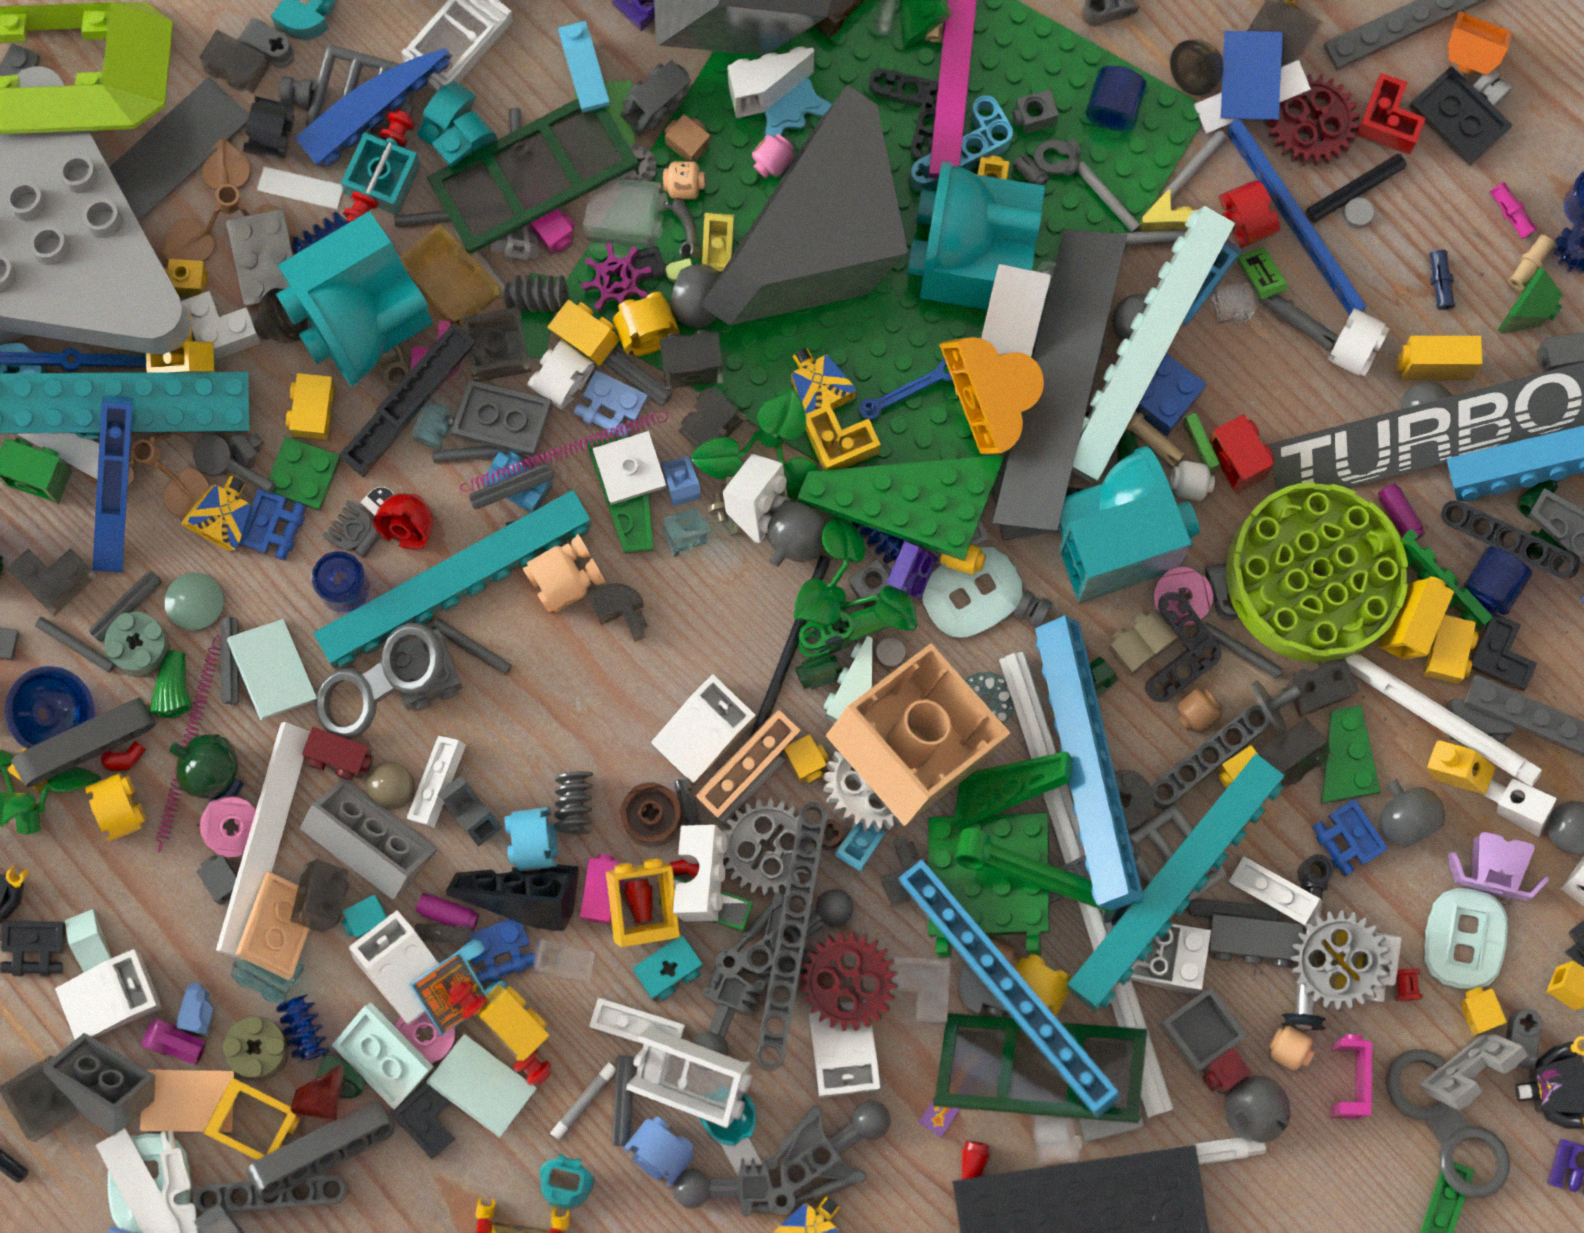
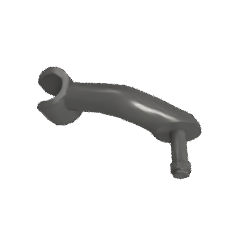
[663,198,703,259]

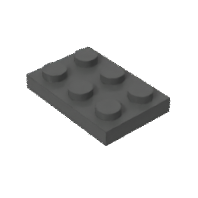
[451,379,553,457]

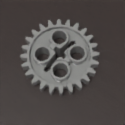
[722,798,816,897]
[1291,910,1392,1011]

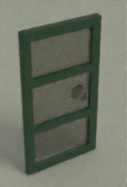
[427,98,640,255]
[933,1013,1147,1123]

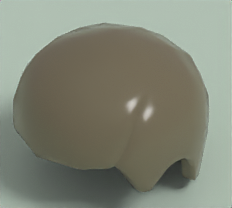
[366,762,415,810]

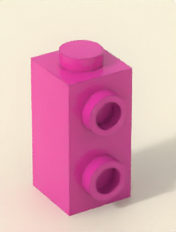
[519,186,575,255]
[580,854,624,925]

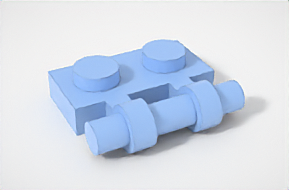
[574,370,648,437]

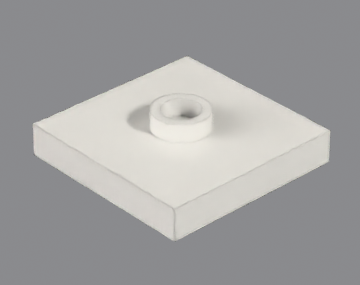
[593,431,667,505]

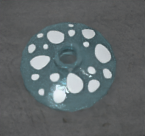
[965,672,1014,724]

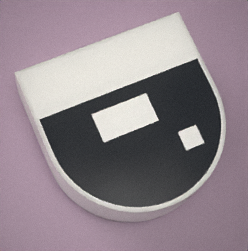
[361,487,394,516]

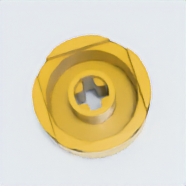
[613,292,680,356]
[85,773,147,842]
[1014,954,1072,1017]

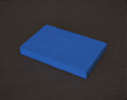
[1221,31,1283,120]

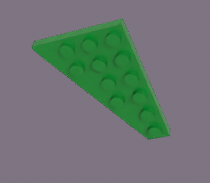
[797,455,1004,561]

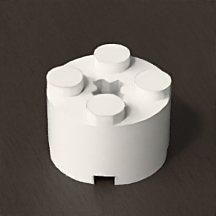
[1327,308,1390,376]
[527,340,595,410]

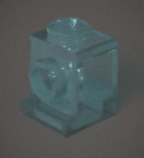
[411,402,451,451]
[663,508,710,557]

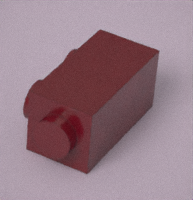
[302,727,374,781]
[1202,1047,1252,1095]

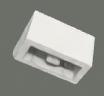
[723,454,790,543]

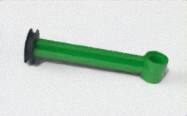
[955,828,1128,926]

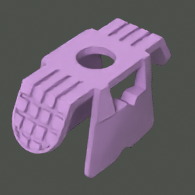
[1448,832,1550,902]

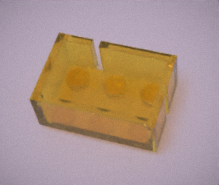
[400,223,501,328]

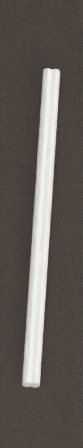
[999,652,1174,1117]

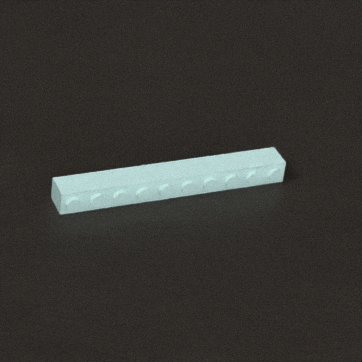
[1072,206,1235,483]

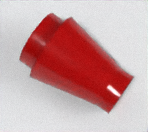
[623,878,653,924]
[961,1140,991,1179]

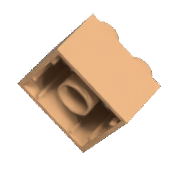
[826,643,1011,826]

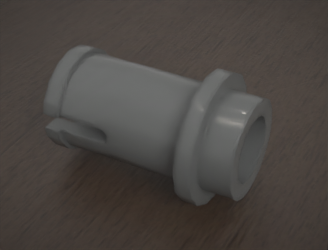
[1013,154,1050,186]

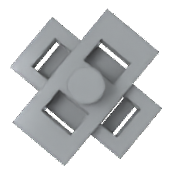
[489,218,539,263]

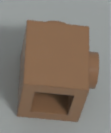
[665,114,711,162]

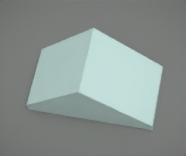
[65,909,112,973]

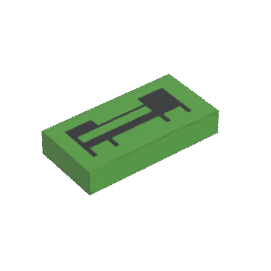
[1238,247,1288,300]
[1182,412,1220,474]

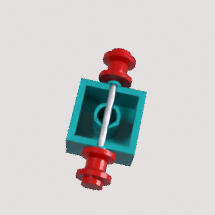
[341,110,421,223]

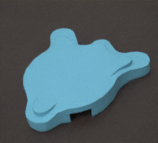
[763,77,831,136]

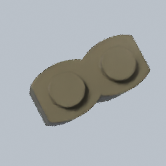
[1108,609,1179,676]

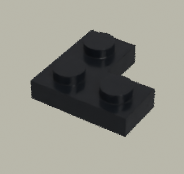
[1472,612,1537,692]
[391,1082,455,1160]

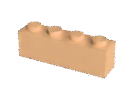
[694,710,801,818]

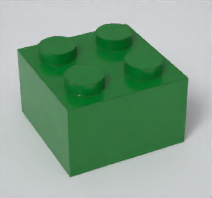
[0,438,72,504]

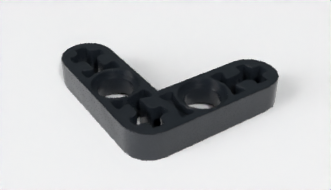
[869,69,939,162]
[1145,592,1222,702]

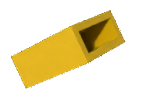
[1396,336,1482,380]
[1378,577,1454,660]

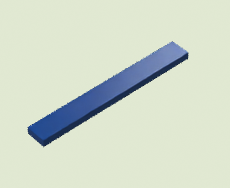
[1227,118,1367,316]

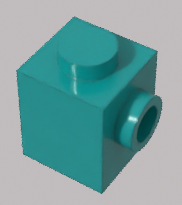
[341,894,387,940]

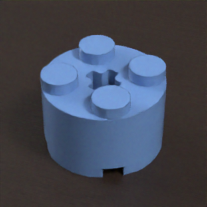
[623,1116,694,1187]

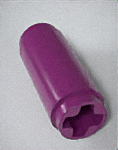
[1378,483,1425,540]
[415,893,479,933]

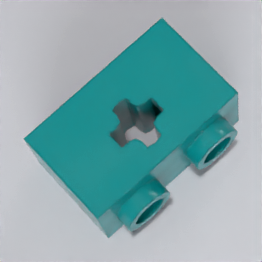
[632,934,703,1001]

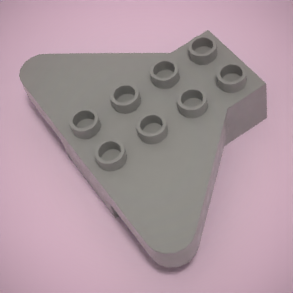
[0,66,191,354]

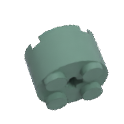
[105,612,171,677]

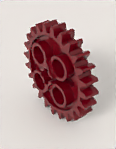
[1265,74,1360,166]
[799,931,899,1031]

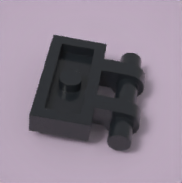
[0,921,65,977]

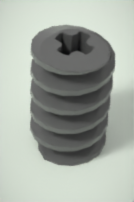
[504,275,569,312]
[554,771,593,835]

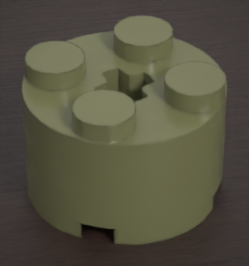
[223,1016,289,1080]

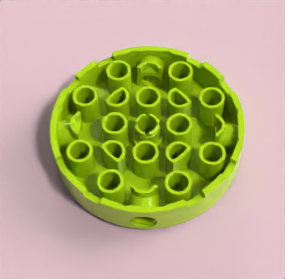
[1226,482,1408,663]

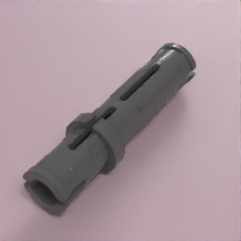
[1256,294,1339,351]

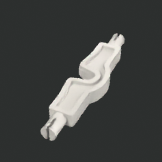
[160,1130,198,1233]

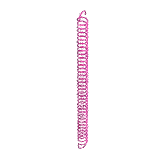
[460,411,669,491]
[156,635,221,852]

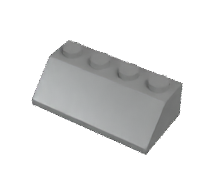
[299,778,437,900]

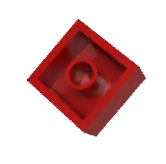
[1209,414,1274,494]

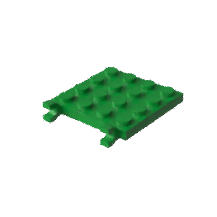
[928,813,1050,958]

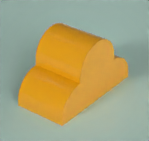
[939,337,1044,454]

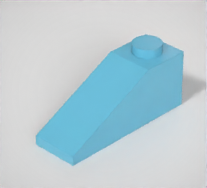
[558,21,610,113]

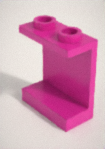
[1331,1035,1372,1119]

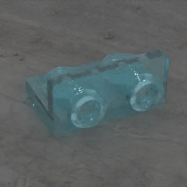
[231,958,305,1006]

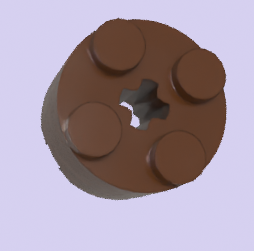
[620,782,682,847]

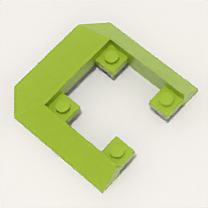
[0,2,173,134]

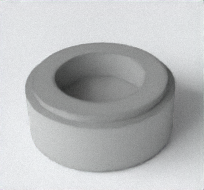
[1344,198,1374,228]
[876,637,906,668]

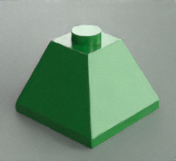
[1497,267,1563,334]

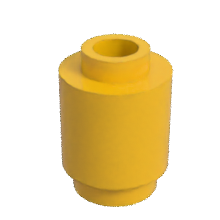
[940,544,986,576]

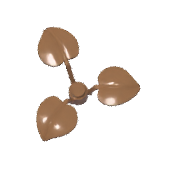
[163,138,298,261]
[80,432,210,517]

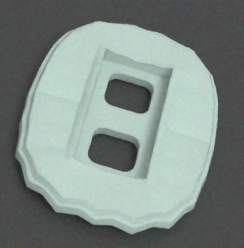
[923,547,1023,638]
[1424,888,1508,990]
[108,1133,192,1233]

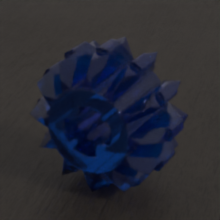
[1553,224,1584,274]

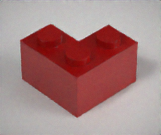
[1356,73,1425,155]

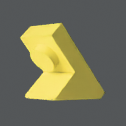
[1140,189,1198,232]
[702,213,734,271]

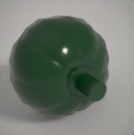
[169,734,239,799]

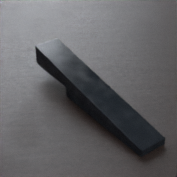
[338,322,477,478]

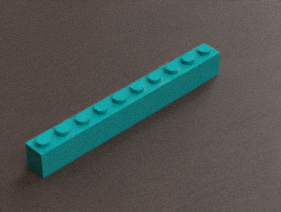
[313,490,592,669]
[1066,753,1285,1012]

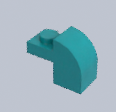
[271,0,335,40]
[416,81,477,146]
[432,112,497,168]

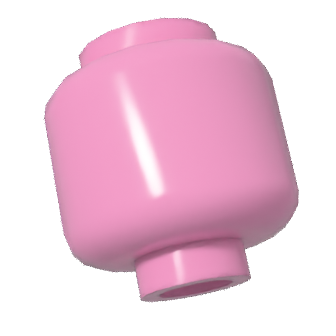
[752,134,795,178]

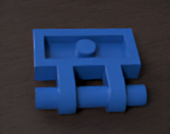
[239,488,306,561]
[1311,799,1388,877]
[463,919,537,984]

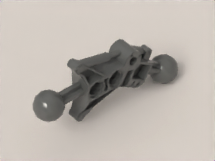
[692,889,854,1070]
[672,1101,891,1216]

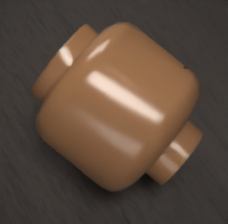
[1177,689,1222,733]

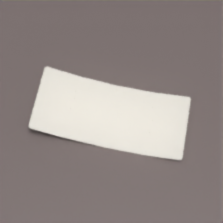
[981,264,1051,357]

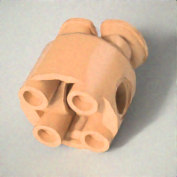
[523,534,606,613]

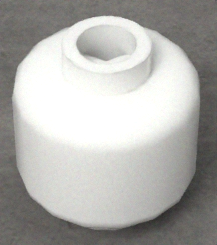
[1170,461,1215,501]

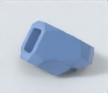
[177,983,214,1036]

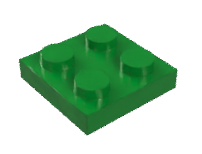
[268,436,341,511]

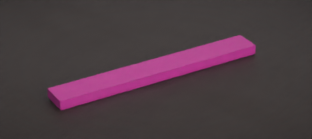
[929,0,977,178]

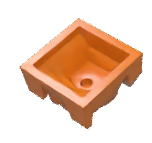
[1448,11,1512,75]

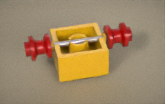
[448,980,551,1086]

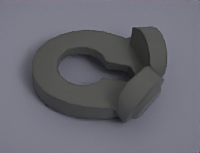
[1034,139,1080,176]

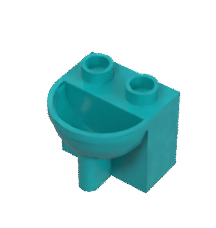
[907,160,1045,310]
[276,211,434,388]
[1058,446,1200,604]

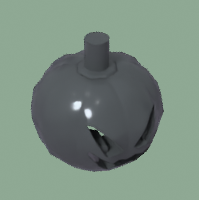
[670,264,720,328]
[765,501,827,567]
[1380,779,1446,848]
[1224,1075,1291,1143]

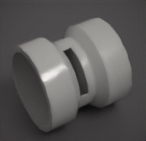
[1473,69,1513,107]

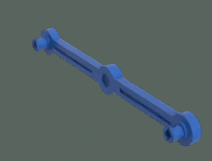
[859,330,1038,421]
[0,348,146,372]

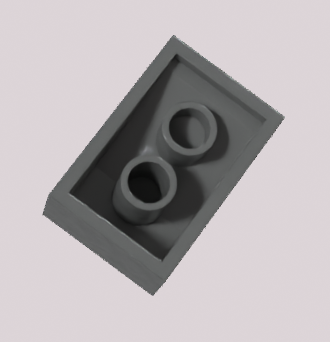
[43,1033,155,1136]

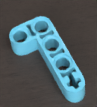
[910,95,1013,193]

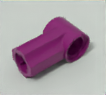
[140,1017,207,1066]

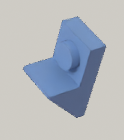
[661,456,701,506]

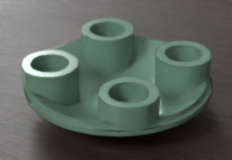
[165,572,225,631]

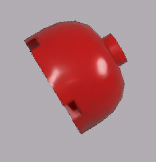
[373,493,434,550]

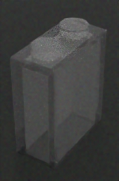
[583,178,667,247]

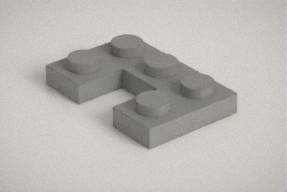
[1420,1030,1528,1111]

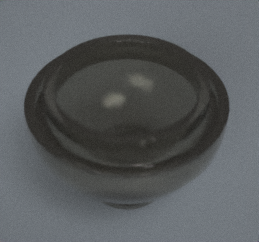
[1170,38,1223,96]
[254,288,308,344]

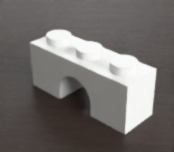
[673,825,728,922]

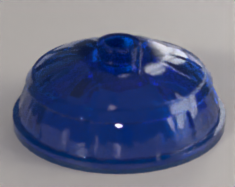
[5,666,95,749]

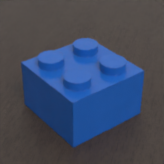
[1135,353,1207,437]

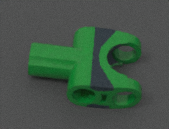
[799,605,887,659]

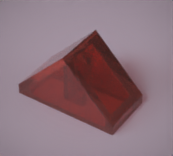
[290,1064,345,1121]

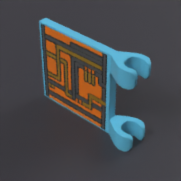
[409,939,508,1035]

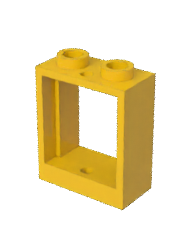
[606,858,680,947]
[203,1077,300,1160]

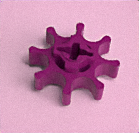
[580,243,654,312]

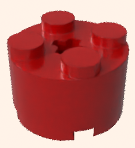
[1219,180,1280,248]

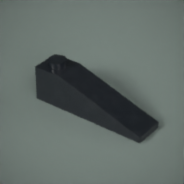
[446,864,579,931]

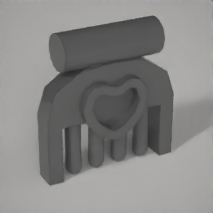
[322,500,380,558]

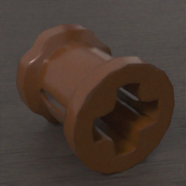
[822,819,843,850]

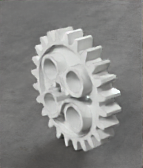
[823,751,901,832]

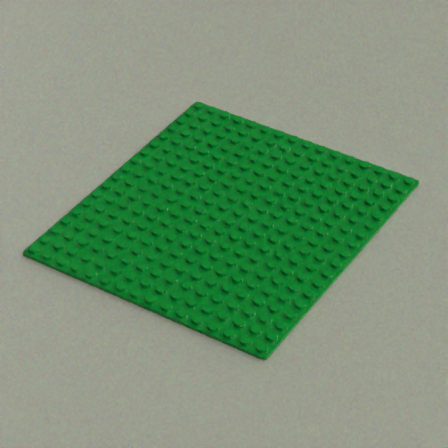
[566,0,1202,468]

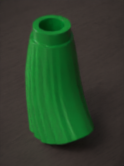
[149,650,193,719]

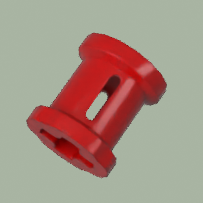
[1395,968,1423,1002]

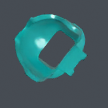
[700,1084,757,1146]
[539,1153,595,1210]

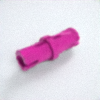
[1489,182,1537,239]

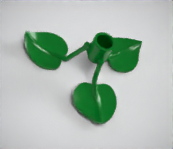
[691,388,820,499]
[794,517,918,631]
[0,750,101,835]

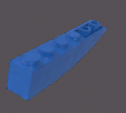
[295,48,453,167]
[92,396,133,572]

